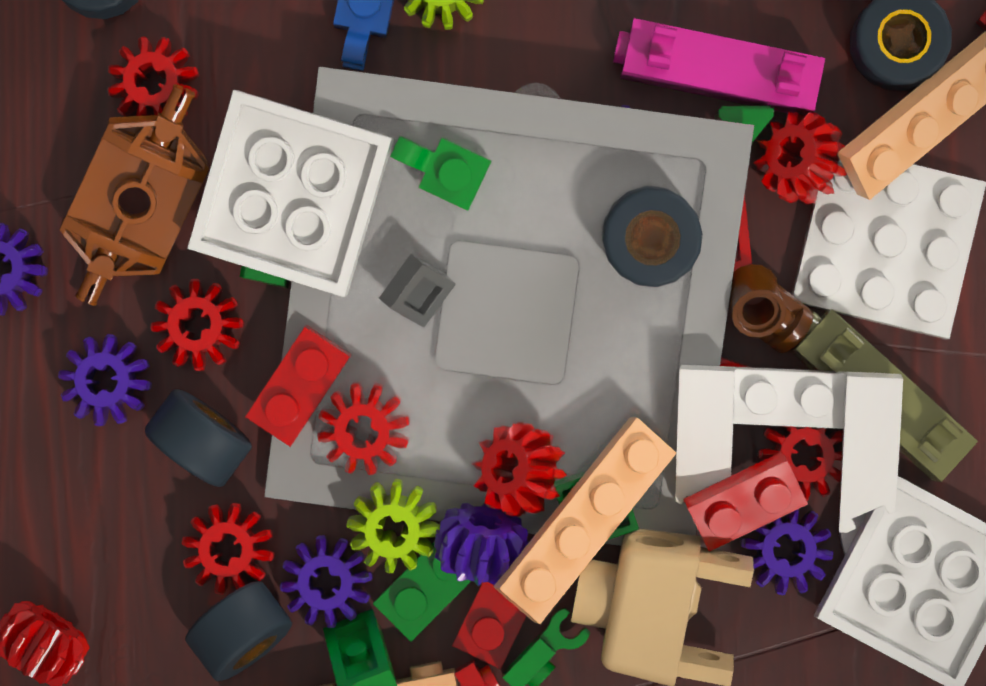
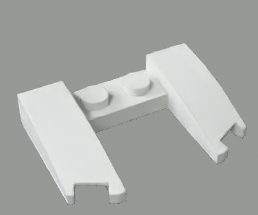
[675,365,903,533]

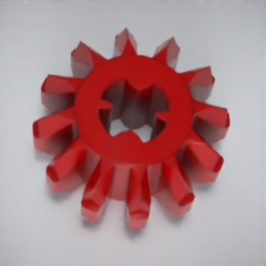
[107,36,199,118]
[754,112,847,204]
[151,279,244,371]
[317,382,410,475]
[471,422,567,517]
[757,426,843,501]
[182,503,275,595]
[0,601,90,686]

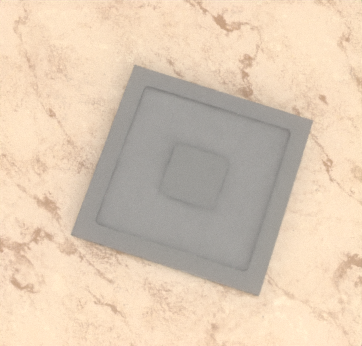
[264,67,754,546]

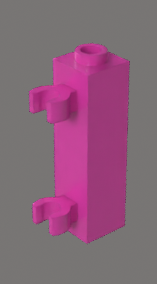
[613,18,825,116]

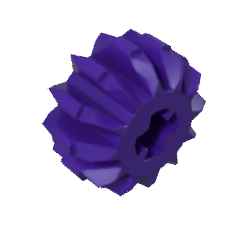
[0,223,48,316]
[58,334,152,426]
[434,503,529,586]
[740,509,833,595]
[280,535,373,628]

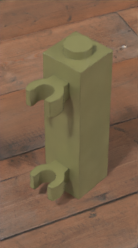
[790,309,978,482]

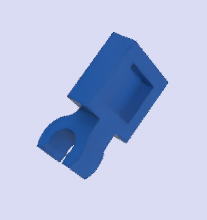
[333,0,394,71]

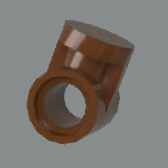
[729,264,813,353]

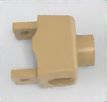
[571,528,754,686]

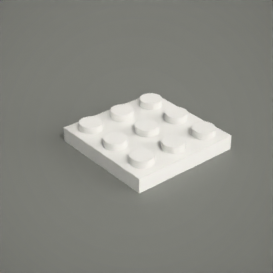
[187,90,394,297]
[792,160,986,339]
[814,476,986,686]

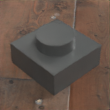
[379,254,456,328]

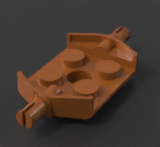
[60,84,209,306]

